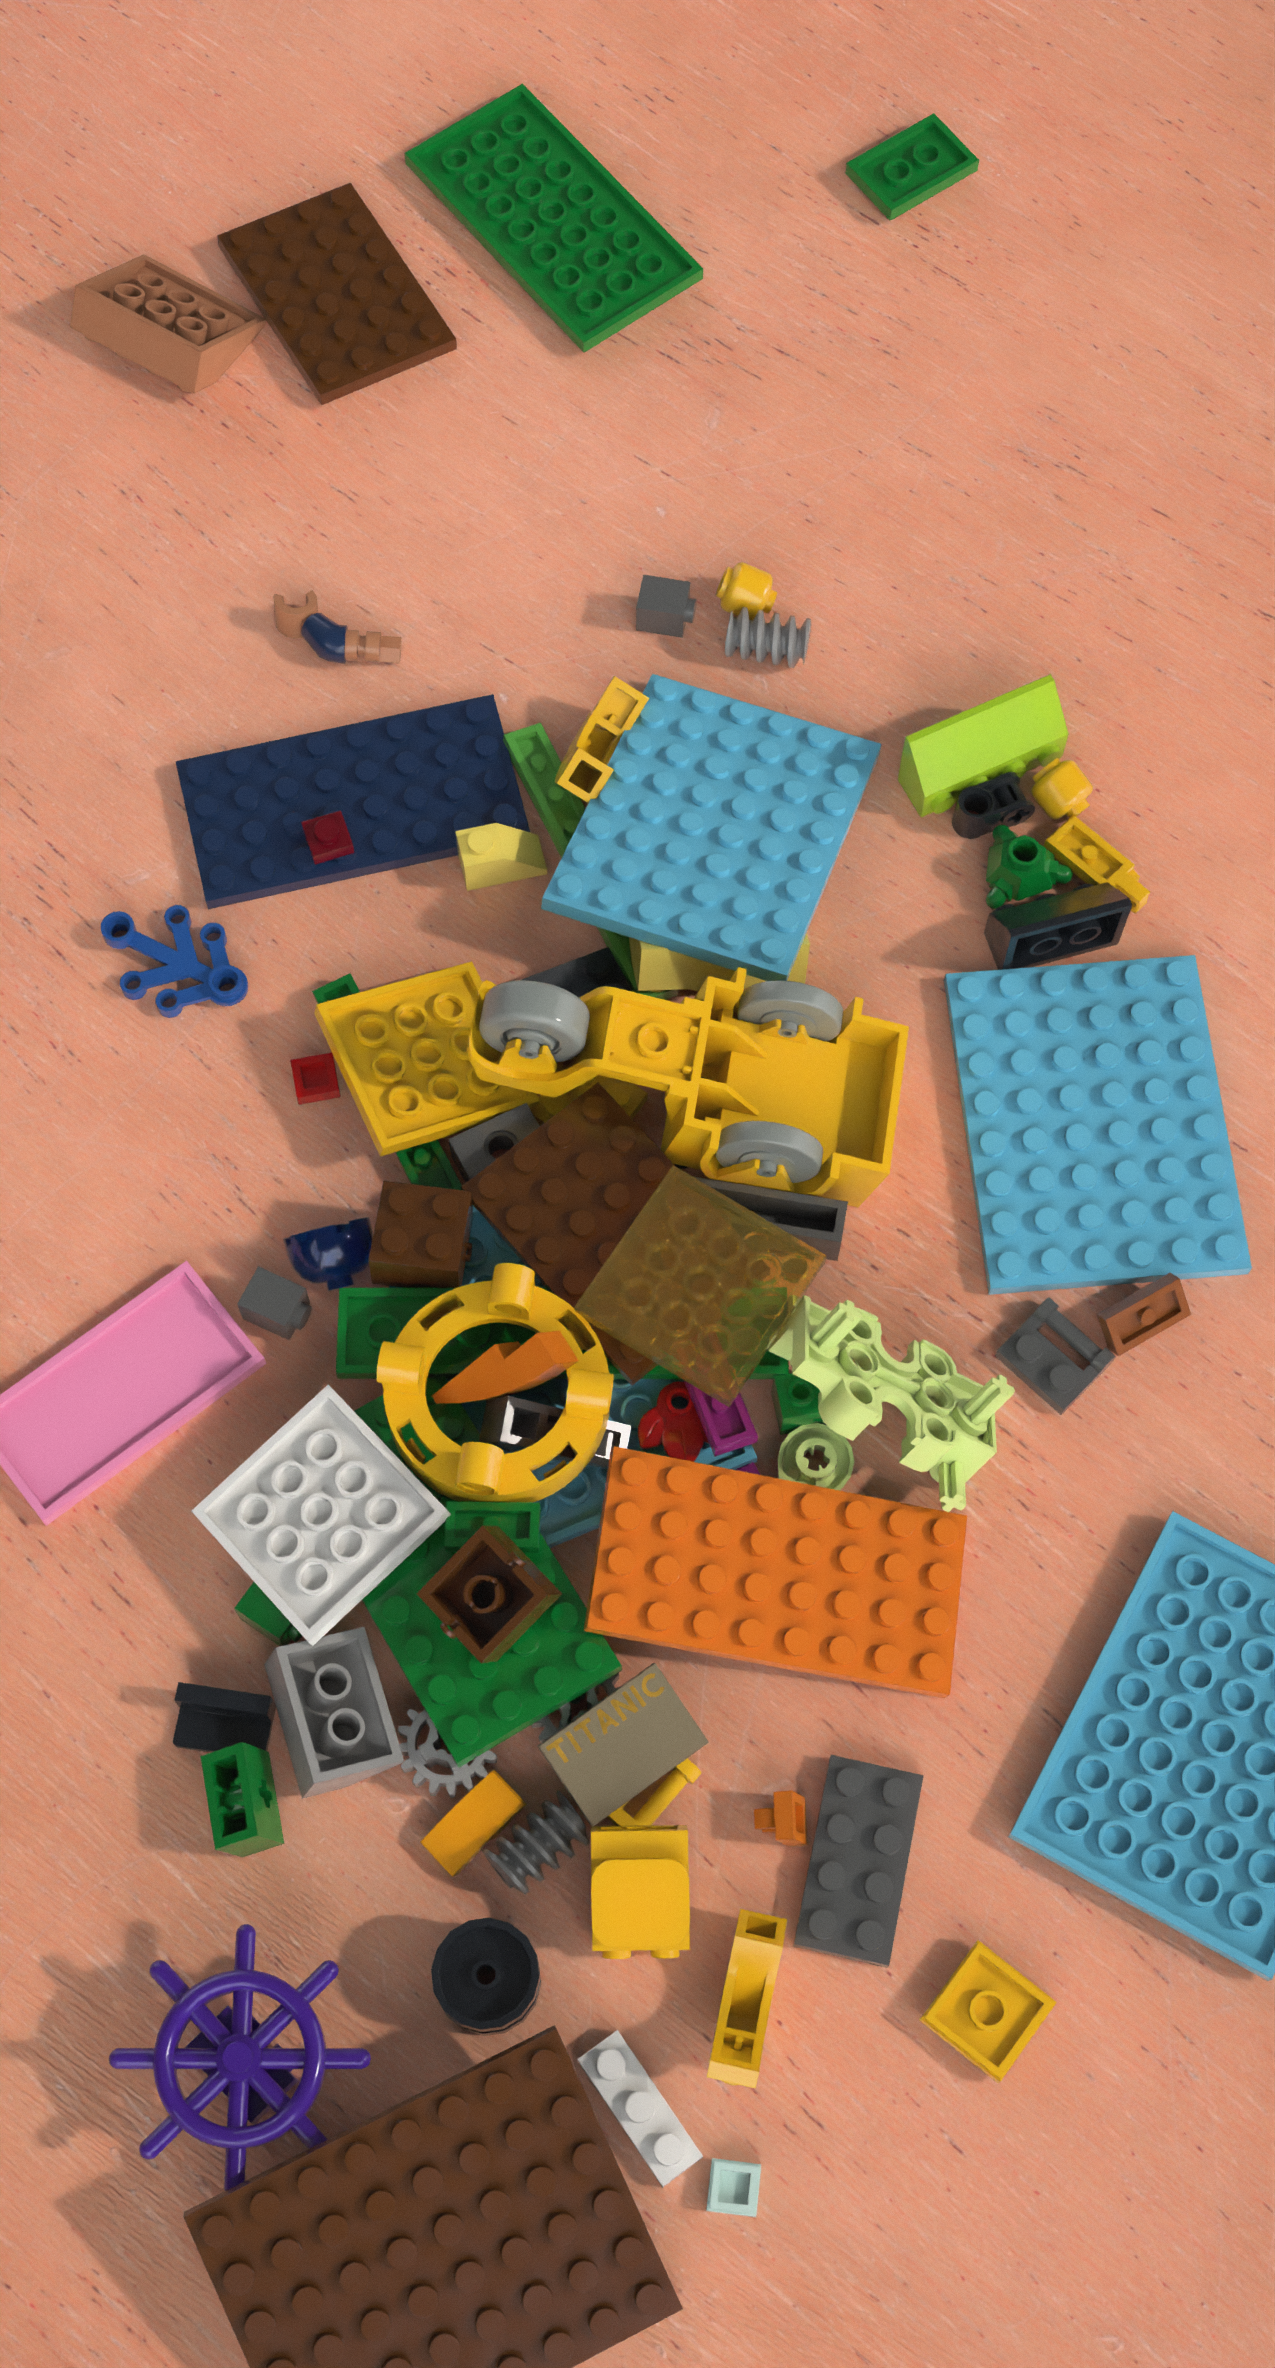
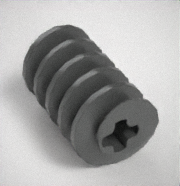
[482,1791,590,1895]

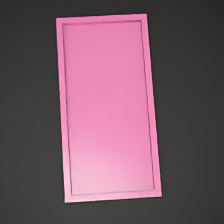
[0,1261,266,1526]

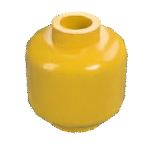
[716,562,778,620]
[1031,758,1093,819]

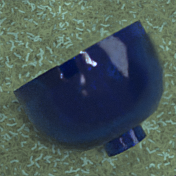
[283,1217,373,1291]

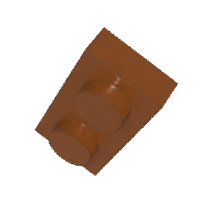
[1097,1273,1191,1356]

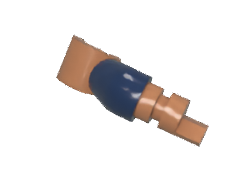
[273,590,401,664]

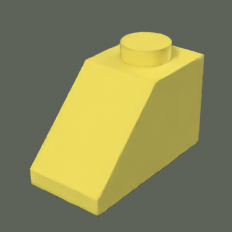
[456,823,547,891]

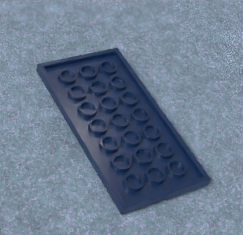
[176,694,530,909]

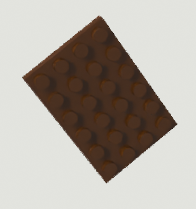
[217,183,457,405]
[461,1082,770,1386]

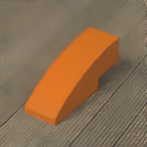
[432,1331,578,1404]

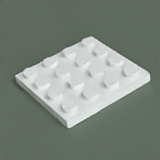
[191,1384,451,1646]

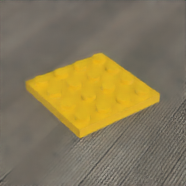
[314,961,540,1157]

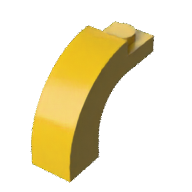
[555,676,649,803]
[707,1909,787,2089]

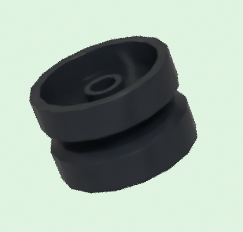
[431,1918,541,2036]

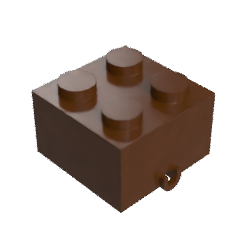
[369,1181,473,1288]
[417,1526,562,1663]

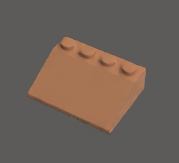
[70,254,266,394]

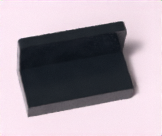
[173,1682,276,1753]

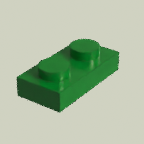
[444,1501,541,1553]

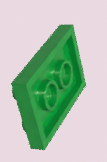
[845,113,979,221]

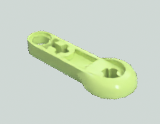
[778,1423,855,1490]

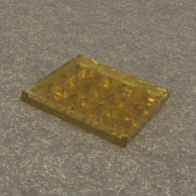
[574,1165,827,1408]

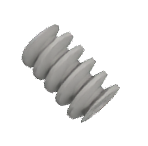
[725,607,811,668]

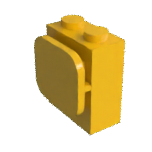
[591,1825,690,1959]

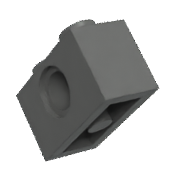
[449,1103,540,1183]

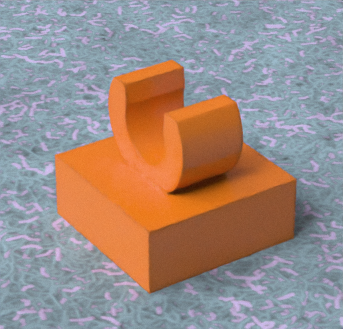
[754,1790,808,1847]

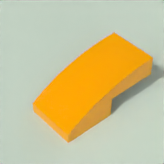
[420,1770,527,1877]

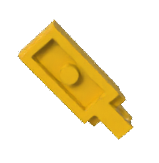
[1043,815,1150,914]

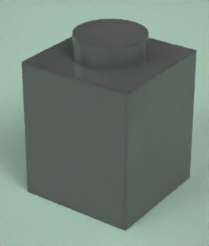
[636,575,697,638]
[237,1266,312,1340]

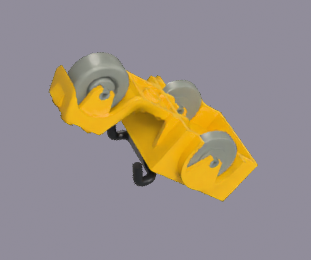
[467,967,909,1208]

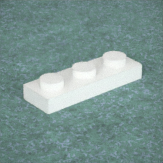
[577,2030,703,2188]

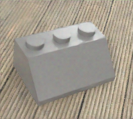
[264,1627,404,1799]

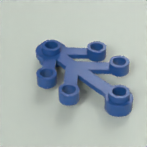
[101,905,248,1018]

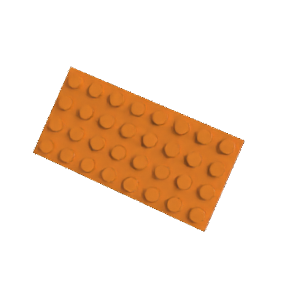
[584,1446,967,1698]

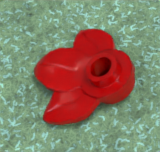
[638,1382,709,1462]

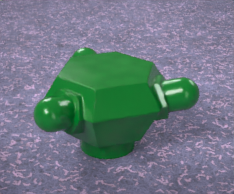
[986,825,1073,909]

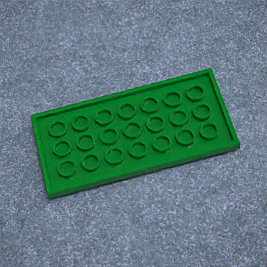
[404,83,703,353]
[354,1377,622,1768]

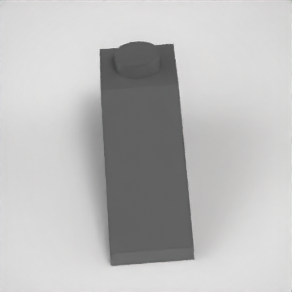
[479,1396,631,1469]

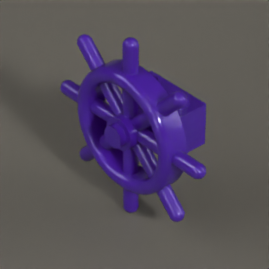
[109,1924,371,2191]

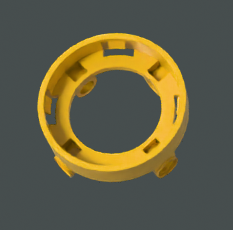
[377,1263,614,1502]

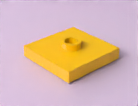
[919,1940,1057,2083]

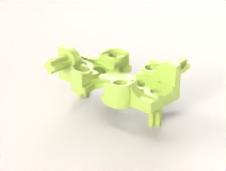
[768,1295,1015,1512]

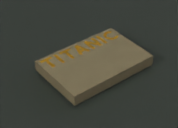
[537,1663,709,1826]

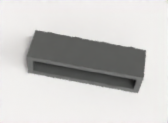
[684,1175,848,1261]

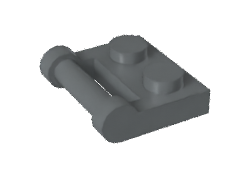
[995,1297,1116,1415]

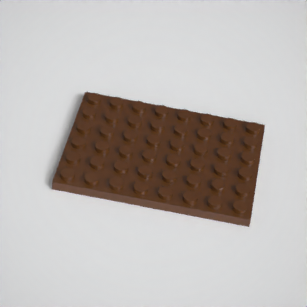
[183,2025,683,2368]

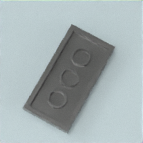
[793,1755,924,1968]

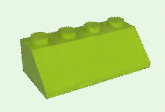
[898,674,1069,817]

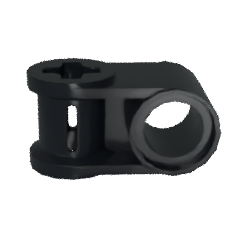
[952,772,1035,839]

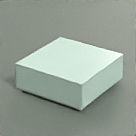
[706,2158,761,2217]

